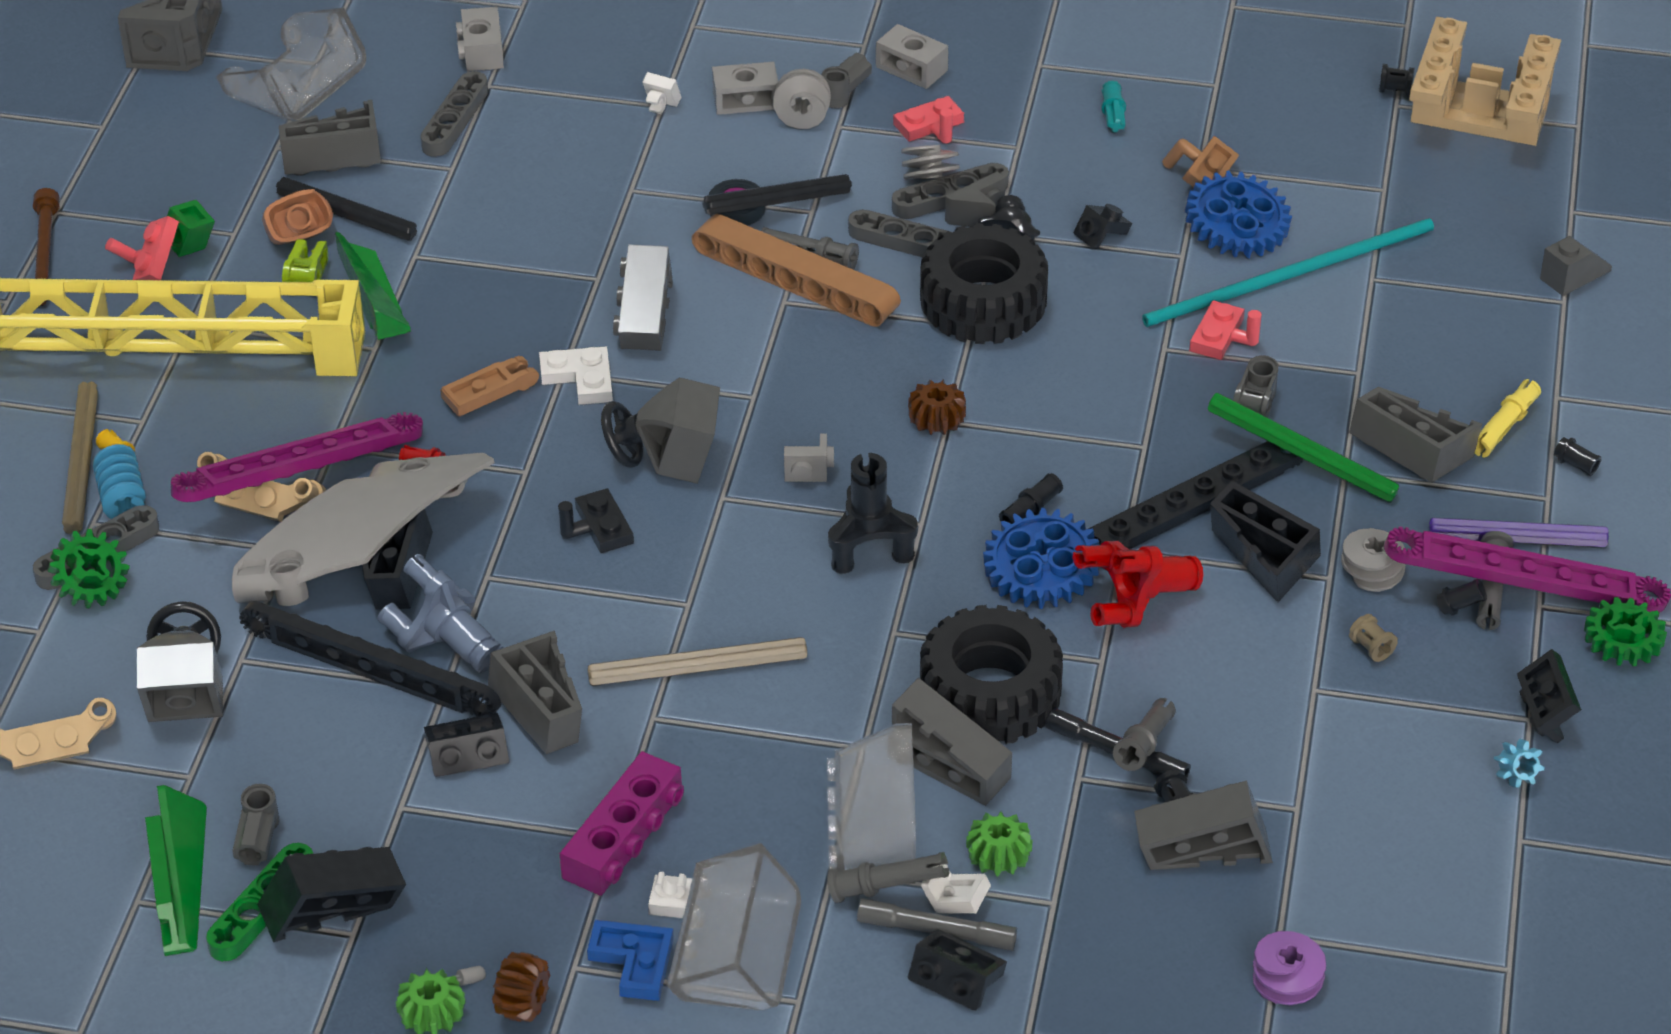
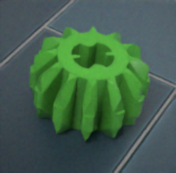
[966,810,1033,877]
[396,967,466,1034]

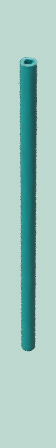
[1142,218,1434,327]

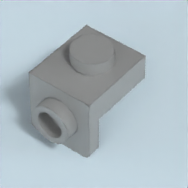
[784,433,834,482]

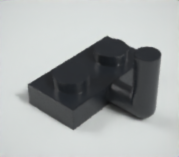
[558,488,634,553]

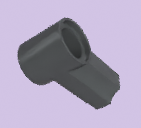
[822,52,872,108]
[232,783,280,866]

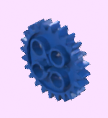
[1184,171,1292,258]
[983,508,1099,609]

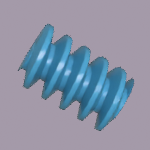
[93,444,146,519]

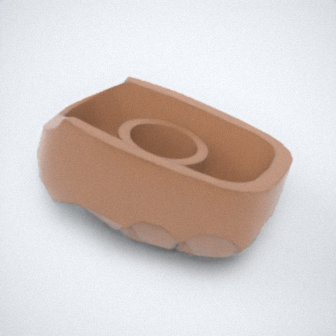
[262,189,333,245]

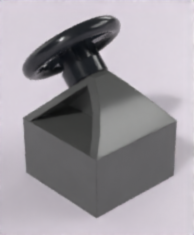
[601,377,720,484]
[137,602,223,722]

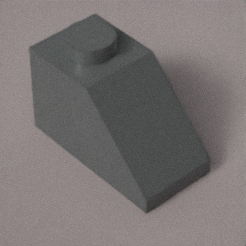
[1540,236,1612,296]

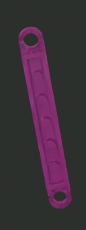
[171,412,423,502]
[1384,526,1671,612]

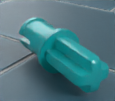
[1101,81,1126,133]

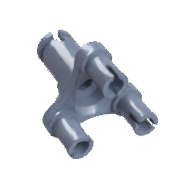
[377,554,504,673]

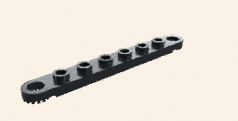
[1088,441,1303,549]
[239,601,501,717]

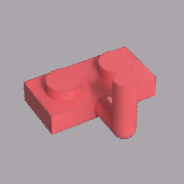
[893,96,964,144]
[105,216,179,280]
[1189,300,1262,360]

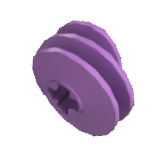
[1253,931,1326,1005]

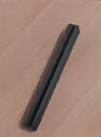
[702,174,852,215]
[276,177,417,241]

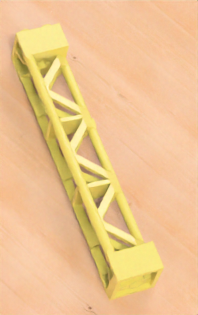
[0,278,365,376]

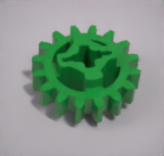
[48,529,130,609]
[1584,597,1667,667]

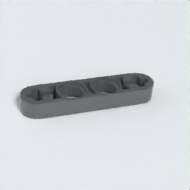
[421,71,488,157]
[892,163,1009,219]
[848,209,952,257]
[33,505,159,590]

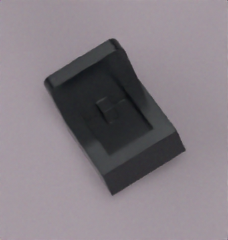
[1074,204,1133,249]

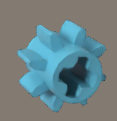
[1494,739,1545,788]

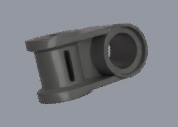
[1233,355,1279,418]

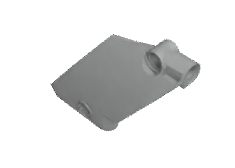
[232,453,495,606]

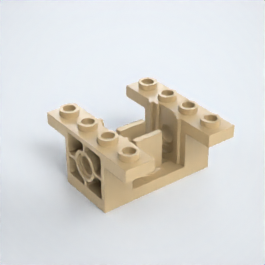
[1409,17,1561,146]

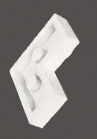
[539,346,613,405]

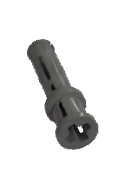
[761,227,859,270]
[1476,531,1514,630]
[1113,698,1176,771]
[827,852,949,903]

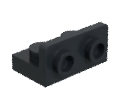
[1517,649,1581,743]
[424,713,509,777]
[908,929,1007,1011]

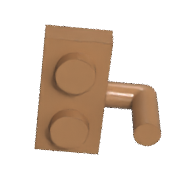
[1162,136,1239,188]

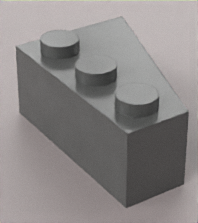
[278,99,381,175]
[1349,387,1482,483]

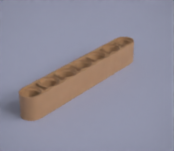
[692,214,901,327]

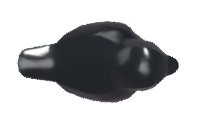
[978,195,1041,240]

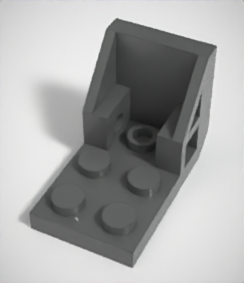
[118,0,223,71]

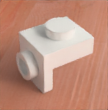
[922,864,991,914]

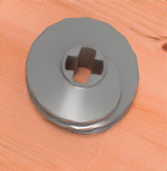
[773,68,831,129]
[901,145,960,179]
[1341,528,1406,592]

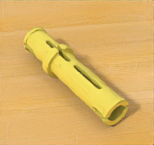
[1475,379,1541,457]

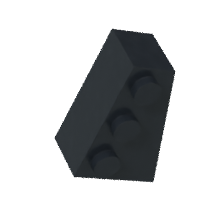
[1210,481,1321,602]

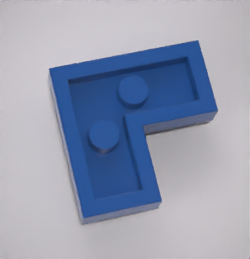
[587,920,674,1001]

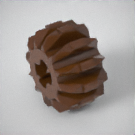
[908,379,966,435]
[492,952,551,1022]

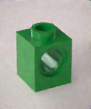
[167,200,215,257]

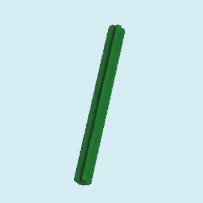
[1208,393,1399,502]

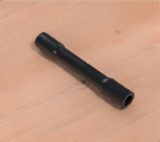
[1045,707,1191,778]

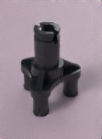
[828,453,918,574]

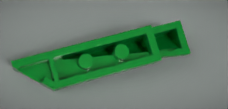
[335,232,411,340]
[145,785,207,956]

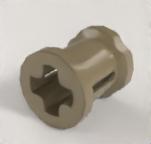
[1349,614,1398,662]

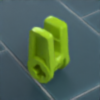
[282,239,328,282]

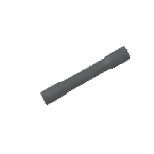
[857,898,1017,951]

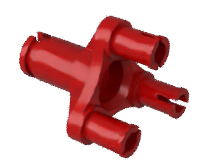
[1073,541,1204,628]

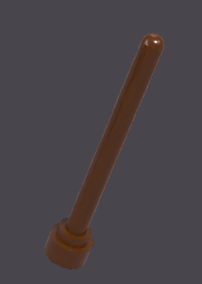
[33,188,60,306]

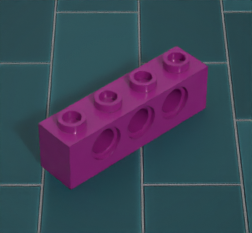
[559,751,684,896]

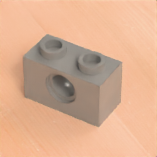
[456,6,504,71]
[876,24,948,89]
[712,62,778,115]

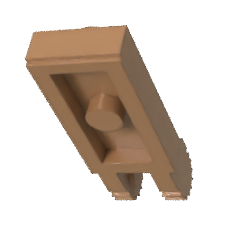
[440,355,540,417]

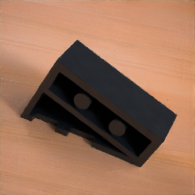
[363,509,433,610]
[257,847,406,942]

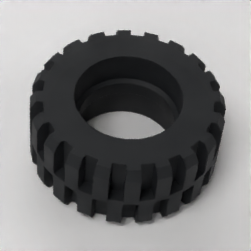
[920,223,1048,344]
[920,605,1063,744]

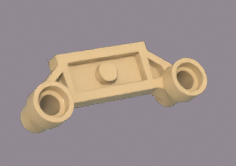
[197,452,326,522]
[0,698,117,770]

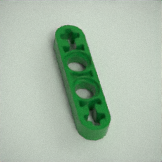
[206,843,314,961]

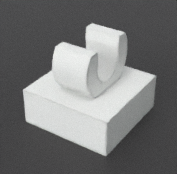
[643,72,681,114]
[648,872,695,919]

